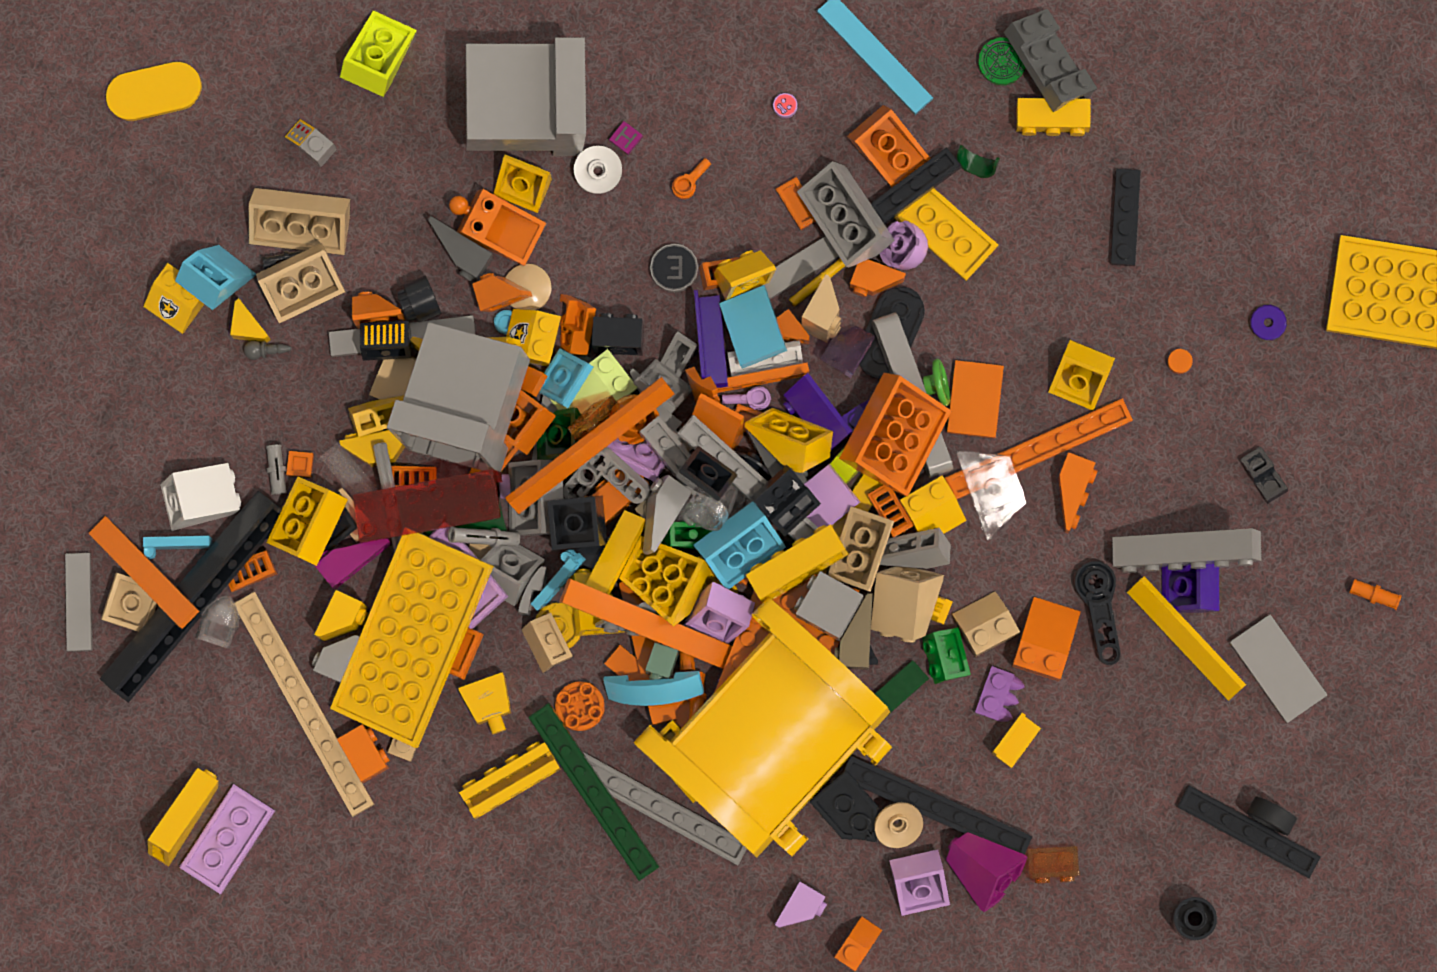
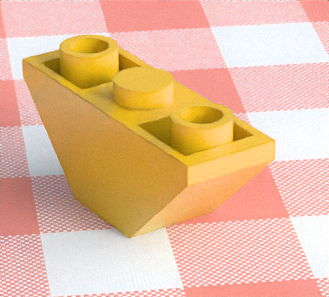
[340,430,405,467]

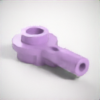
[722,386,771,411]

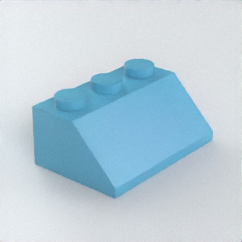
[694,501,786,589]

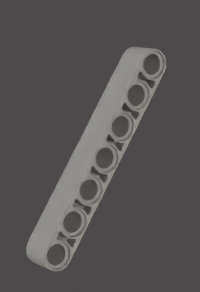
[872,312,953,478]

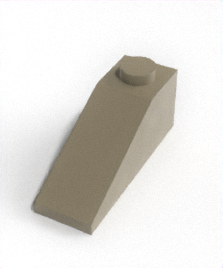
[835,593,872,670]

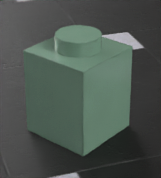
[645,643,679,680]

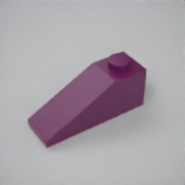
[314,538,392,590]

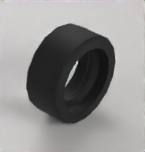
[1247,796,1297,836]

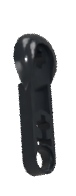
[1075,561,1121,665]

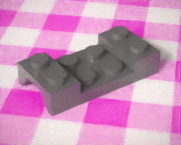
[1004,9,1098,112]

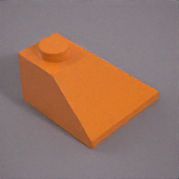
[352,292,406,329]

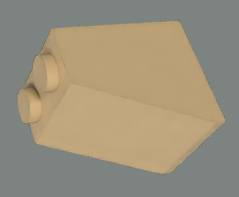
[871,566,944,642]

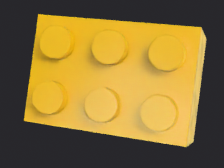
[266,477,348,566]

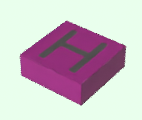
[609,121,643,155]

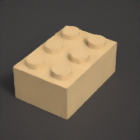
[256,243,345,323]

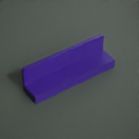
[694,290,728,388]

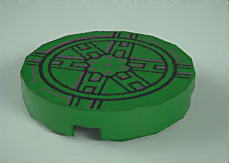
[978,37,1026,86]

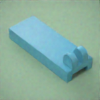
[143,536,212,559]
[531,549,586,611]

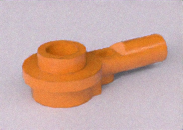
[672,158,711,199]

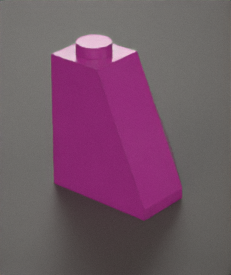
[946,832,1027,912]

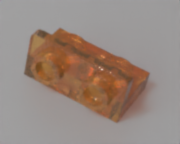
[568,395,617,442]
[1027,846,1080,884]

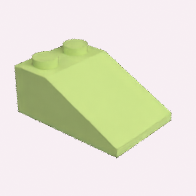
[550,349,638,427]

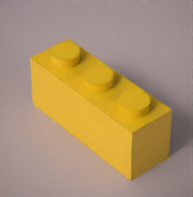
[1016,98,1091,136]

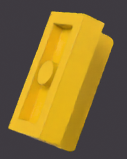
[992,713,1041,768]

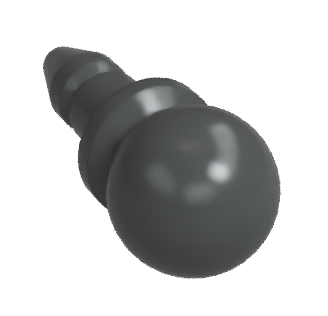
[244,341,291,360]

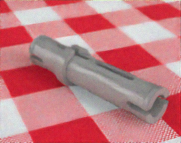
[448,527,520,548]

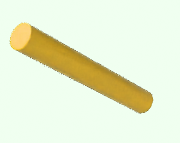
[789,258,845,307]

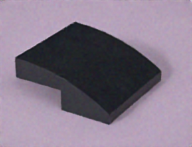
[750,465,821,537]

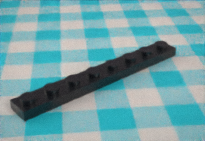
[844,756,1033,855]

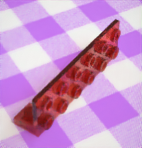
[353,469,503,543]

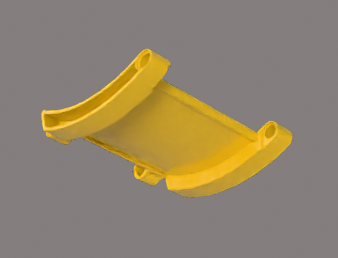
[633,597,892,858]

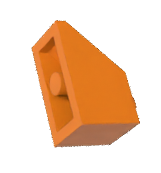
[850,259,906,297]
[472,273,532,312]
[834,917,882,971]

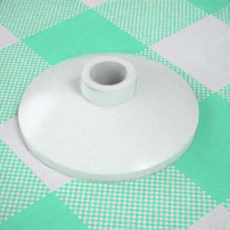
[574,146,622,194]

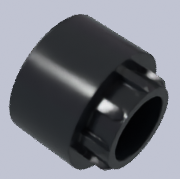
[397,275,442,323]
[1172,897,1217,941]

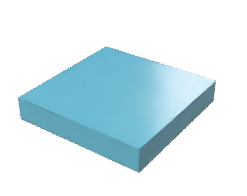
[539,349,593,408]

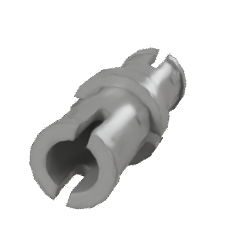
[266,445,287,495]

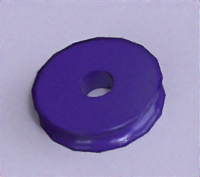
[1251,305,1287,340]

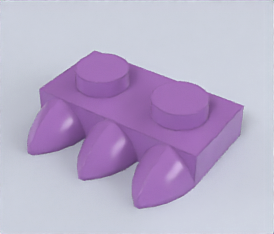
[975,666,1024,722]

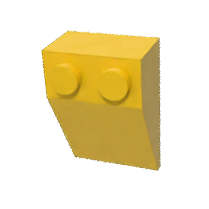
[745,408,833,473]

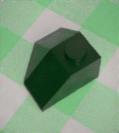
[537,408,591,460]

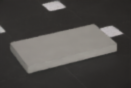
[1229,615,1327,724]

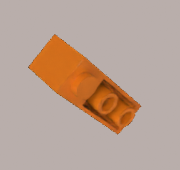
[1058,452,1098,533]

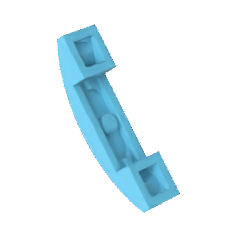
[603,671,704,706]

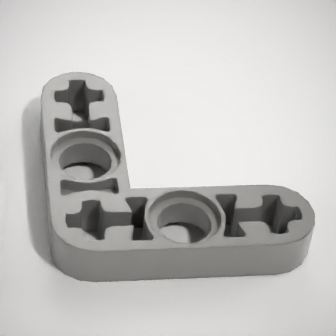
[563,447,651,504]

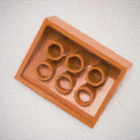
[839,373,951,497]

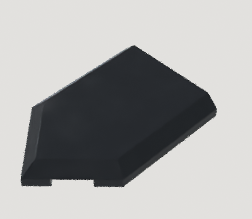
[809,770,879,842]

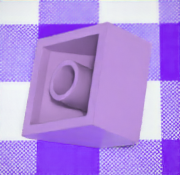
[683,582,755,644]
[889,850,950,916]

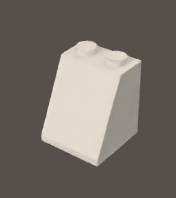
[160,463,241,531]

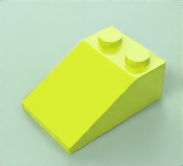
[340,11,417,97]

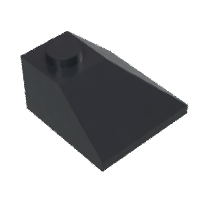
[675,446,738,501]

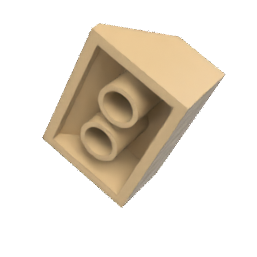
[802,274,841,343]
[828,507,894,592]

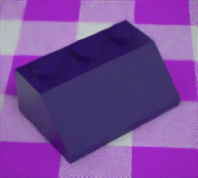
[782,373,852,454]
[1162,564,1219,613]

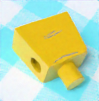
[458,672,511,735]

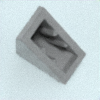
[660,332,699,377]

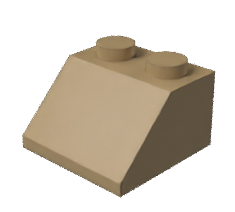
[952,591,1020,657]

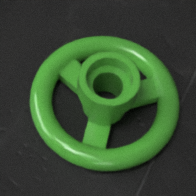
[923,359,950,406]

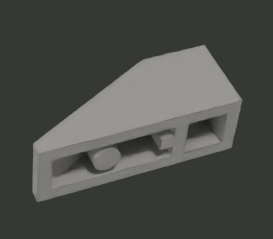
[643,475,692,555]
[880,528,951,569]

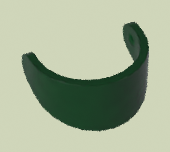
[957,145,1000,178]

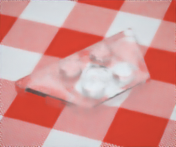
[955,450,1026,540]

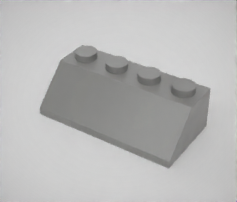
[797,161,895,268]

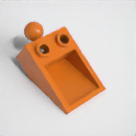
[449,189,546,266]

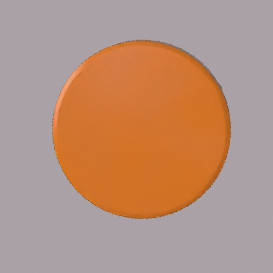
[555,682,605,731]

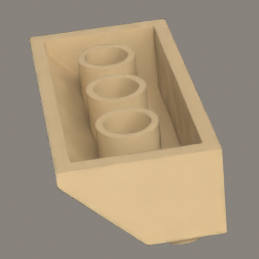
[249,188,350,255]

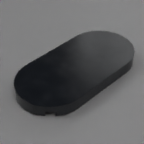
[857,286,925,379]

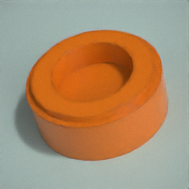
[1167,349,1193,374]

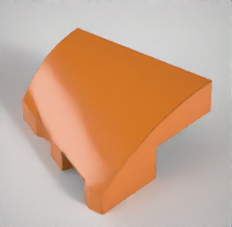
[560,294,596,355]
[685,367,720,403]

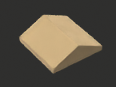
[101,573,157,632]

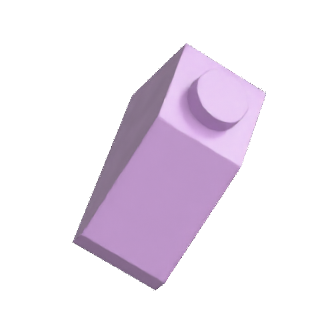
[775,882,827,928]

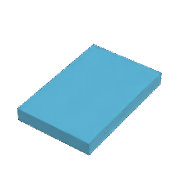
[719,285,787,369]

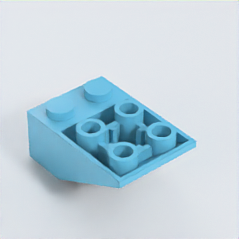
[175,245,256,310]

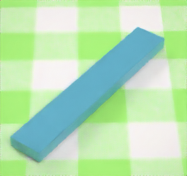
[817,0,933,115]

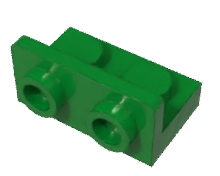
[923,627,971,684]

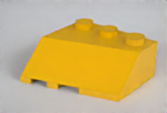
[619,536,711,627]

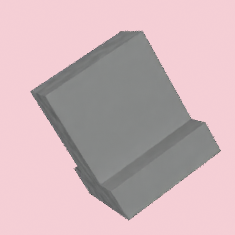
[465,38,586,156]
[387,322,530,476]

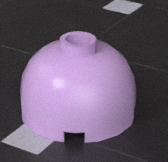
[880,220,928,270]

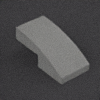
[518,566,548,616]

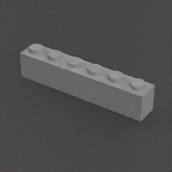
[1113,528,1261,573]

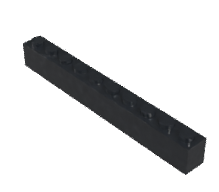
[99,491,282,703]

